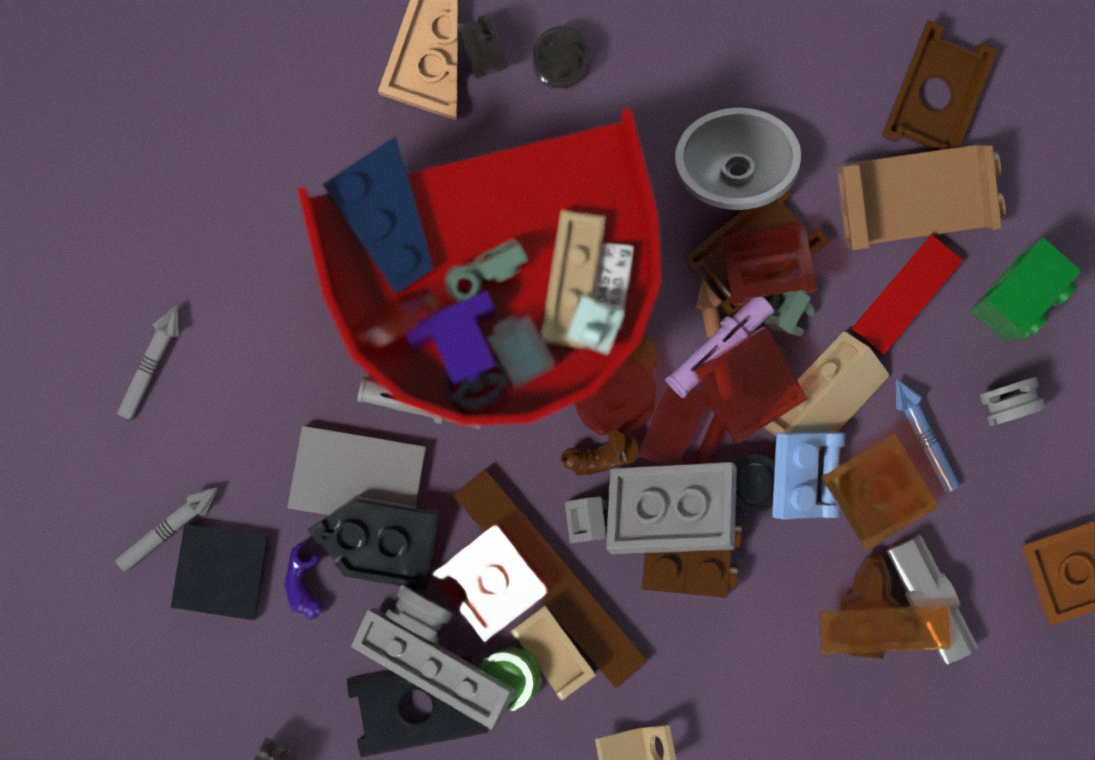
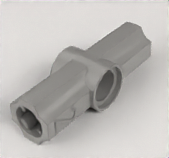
[887,534,978,664]

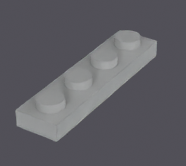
[351,608,516,730]

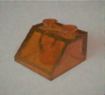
[821,434,939,551]

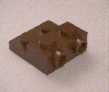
[641,523,742,598]

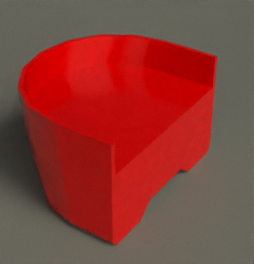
[297,107,661,426]

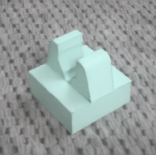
[566,296,624,355]

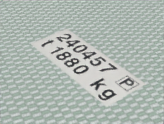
[593,243,633,329]

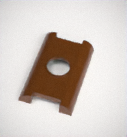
[882,20,998,151]
[683,191,830,318]

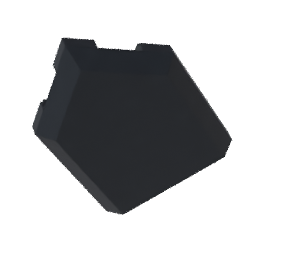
[308,496,439,591]

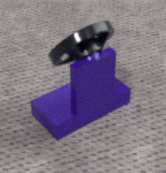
[404,291,508,409]

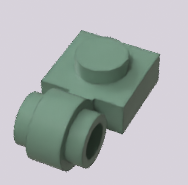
[444,238,527,302]

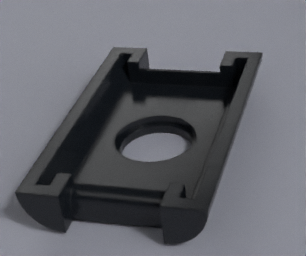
[347,655,486,758]

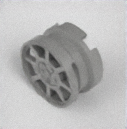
[979,377,1047,426]
[385,585,453,644]

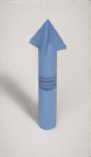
[896,379,960,493]

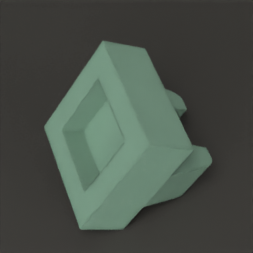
[762,284,815,336]

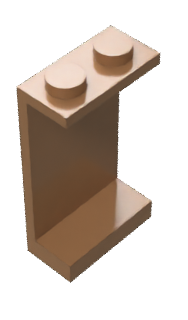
[836,144,1006,250]

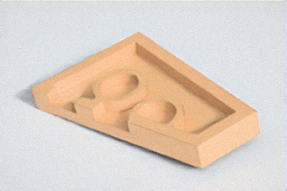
[378,0,458,121]

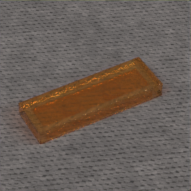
[818,605,950,654]

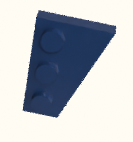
[322,136,434,296]

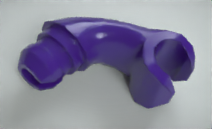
[284,541,324,619]

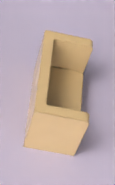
[511,605,596,701]

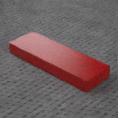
[850,234,963,356]

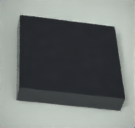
[170,524,269,621]

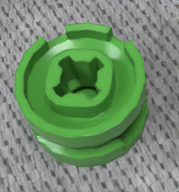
[479,646,543,711]

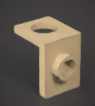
[595,725,676,760]

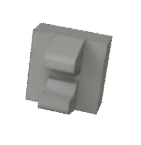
[565,497,609,543]

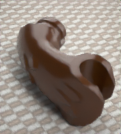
[561,430,638,476]

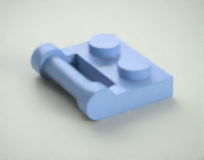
[772,431,845,520]

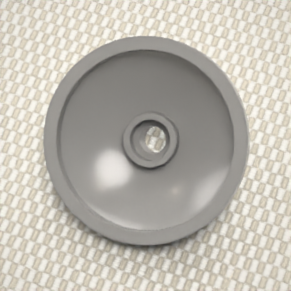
[675,108,801,210]

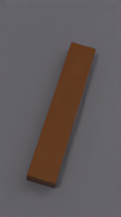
[453,469,648,689]

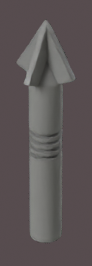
[116,305,179,420]
[115,488,218,572]

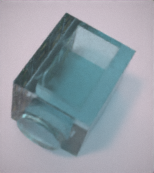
[488,315,554,389]

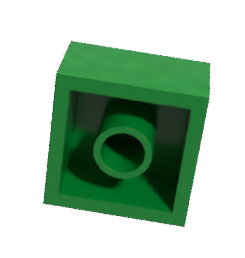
[970,237,1081,343]

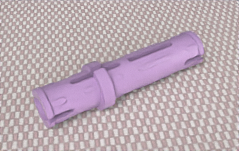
[665,293,774,398]

